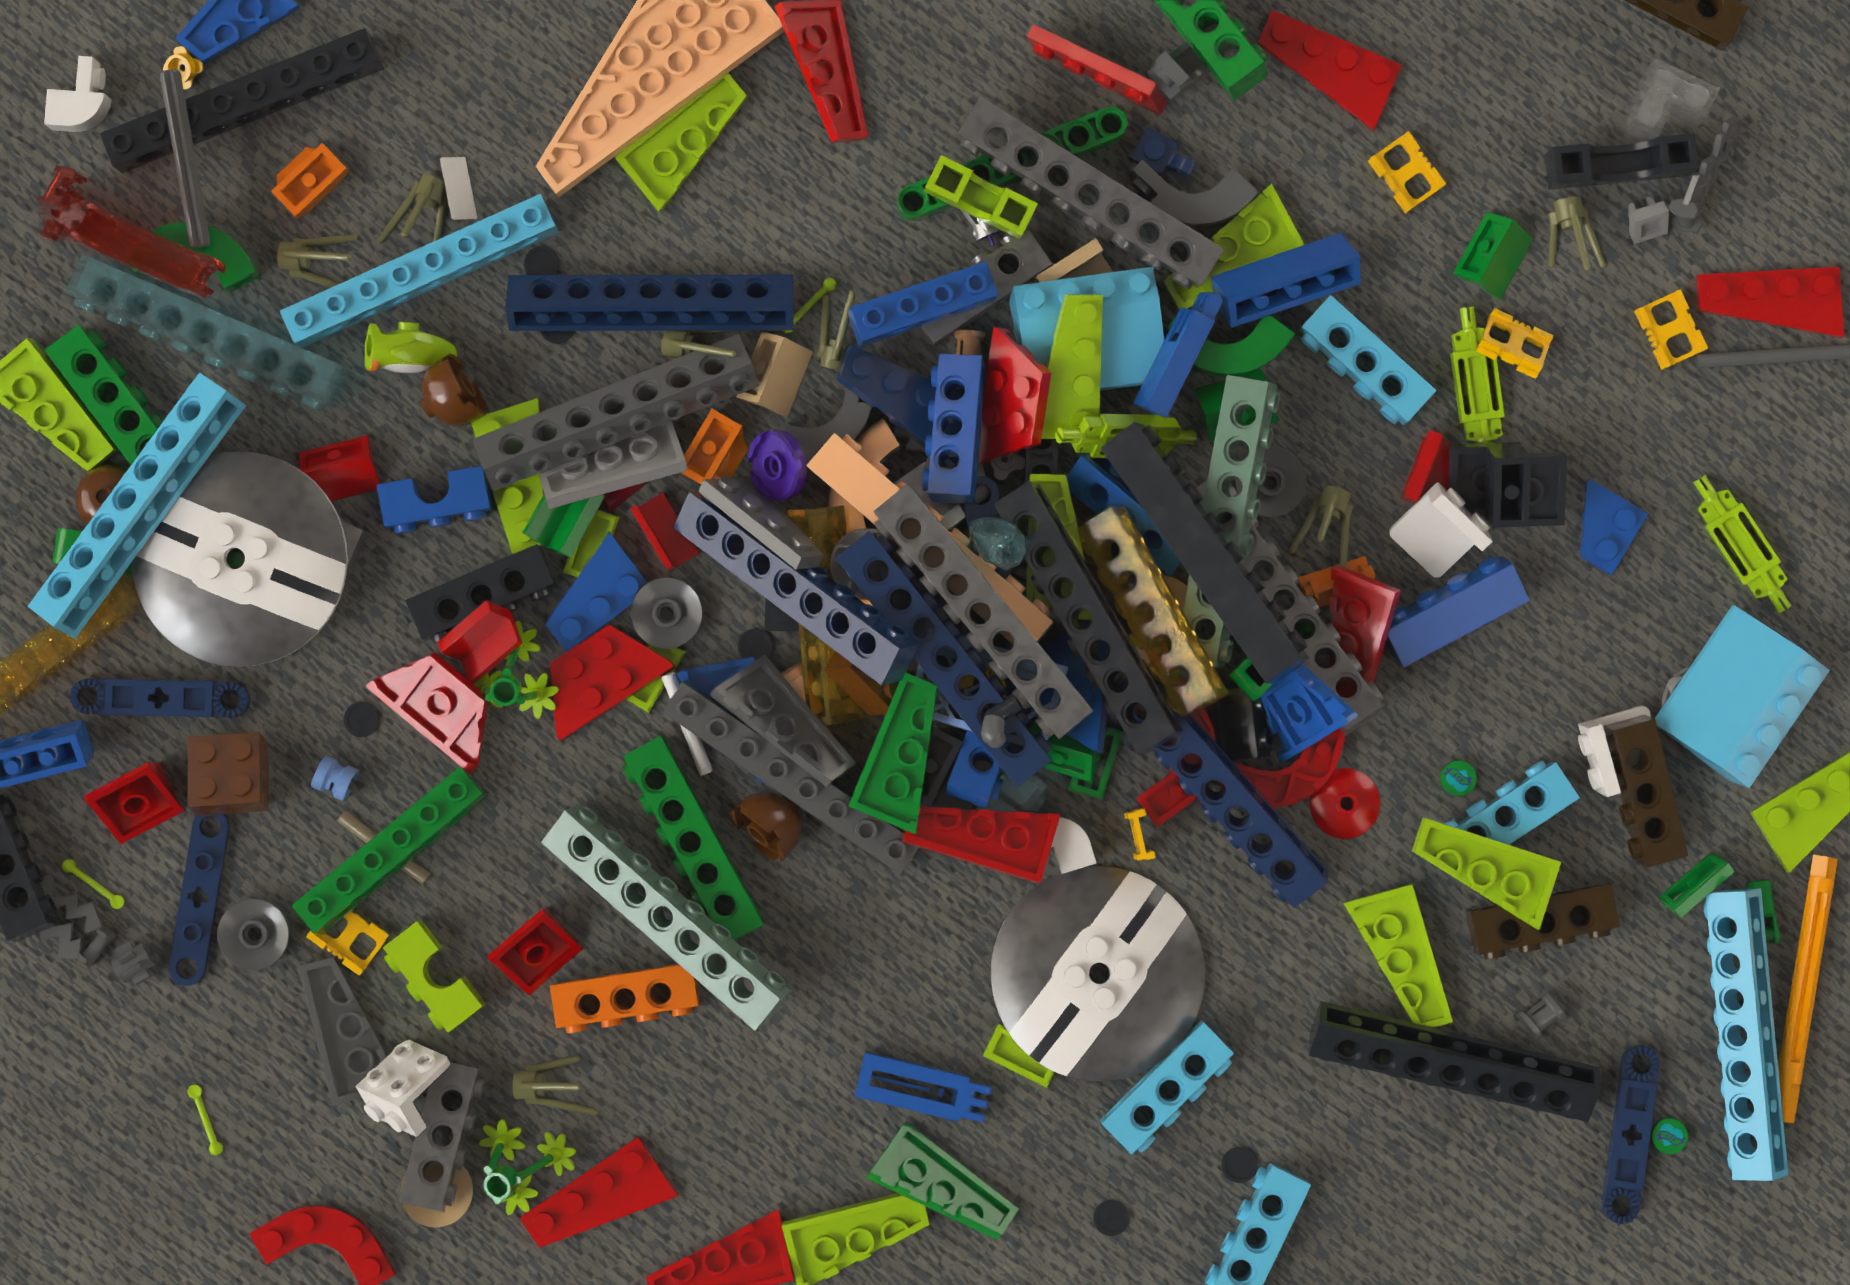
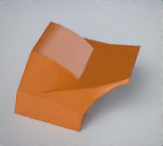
[271,143,349,219]
[681,409,749,485]

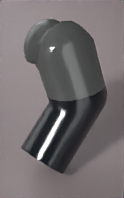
[981,695,1022,748]

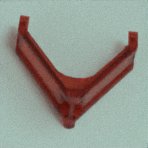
[36,165,226,298]

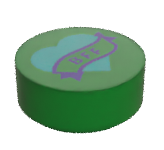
[1439,761,1477,796]
[1650,1117,1688,1154]

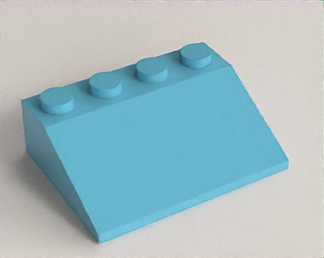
[1009,267,1164,391]
[1655,605,1830,788]

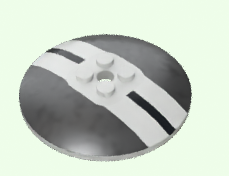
[132,451,348,667]
[991,866,1205,1081]

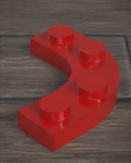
[1136,678,1216,827]
[1219,728,1345,807]
[249,1205,397,1285]

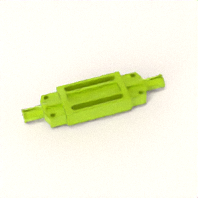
[1450,307,1505,443]
[1055,414,1197,458]
[1693,474,1792,613]

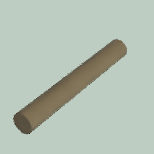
[337,810,431,885]

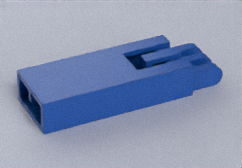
[1133,292,1223,418]
[855,1051,993,1122]

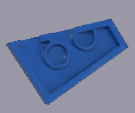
[175,0,300,64]
[545,531,648,652]

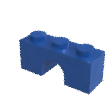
[377,466,494,534]

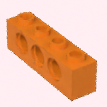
[550,964,700,1033]

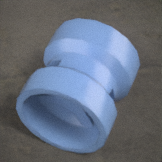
[311,755,359,802]

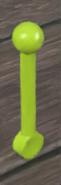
[781,278,837,334]
[62,859,125,909]
[187,1084,223,1156]

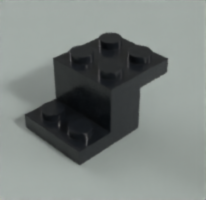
[1447,442,1567,528]
[921,726,992,810]

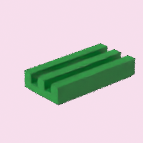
[1068,727,1122,800]
[1658,852,1735,918]

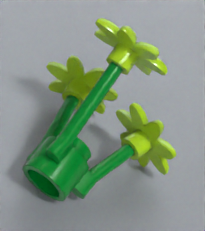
[466,621,559,719]
[479,1119,576,1215]

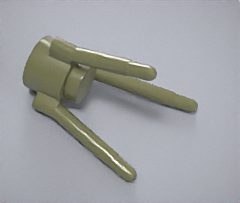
[377,173,449,244]
[1548,196,1607,271]
[277,234,358,288]
[817,290,862,372]
[661,330,739,360]
[1288,486,1354,568]
[513,1055,598,1116]

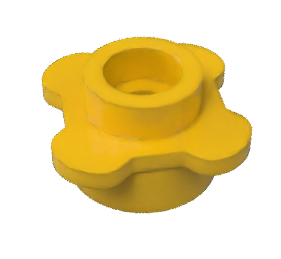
[163,46,203,89]

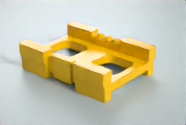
[1368,131,1446,214]
[1634,289,1708,370]
[1476,308,1554,379]
[1124,808,1156,861]
[306,909,390,976]

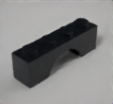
[1545,133,1699,190]

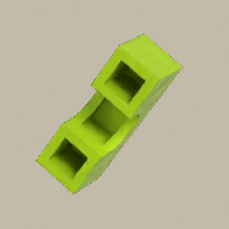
[924,155,1038,239]
[383,920,486,1033]

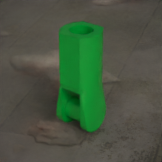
[1746,879,1780,944]

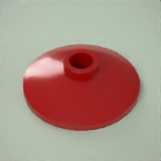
[1309,768,1380,839]

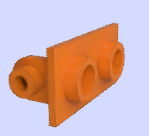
[1298,556,1375,608]

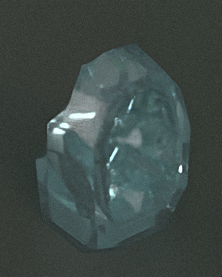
[969,517,1026,570]

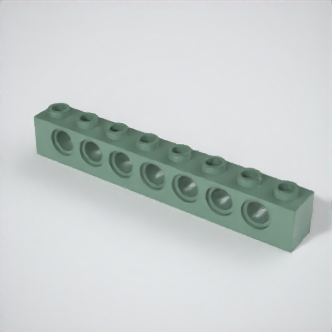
[1174,375,1280,668]
[541,804,792,1031]

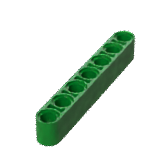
[897,106,1128,222]

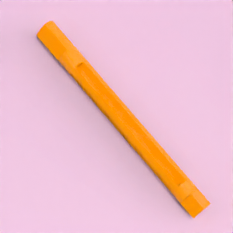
[1778,855,1838,1123]

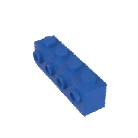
[1211,233,1361,328]
[1386,556,1530,668]

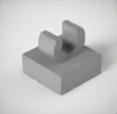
[1628,197,1669,244]

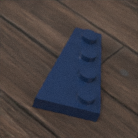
[836,345,963,469]

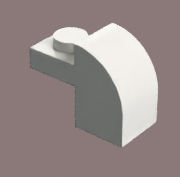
[44,56,112,132]
[1051,817,1096,874]

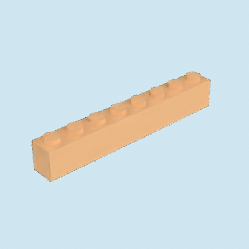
[806,433,1054,645]

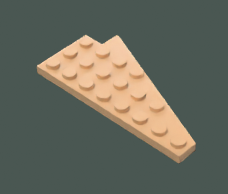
[535,0,784,198]

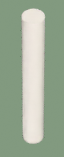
[661,672,713,776]

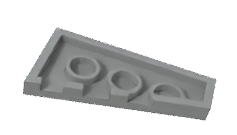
[539,421,688,509]

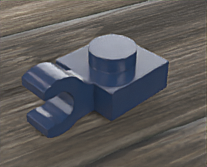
[1130,127,1195,179]

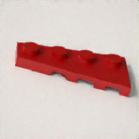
[774,0,868,143]
[1257,10,1402,131]
[1027,24,1167,115]
[1696,267,1844,338]
[1327,565,1401,698]
[902,806,1061,884]
[519,1136,678,1248]
[646,1209,795,1285]

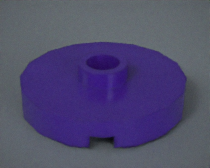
[748,429,807,501]

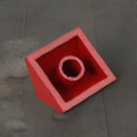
[84,762,184,844]
[487,907,583,996]

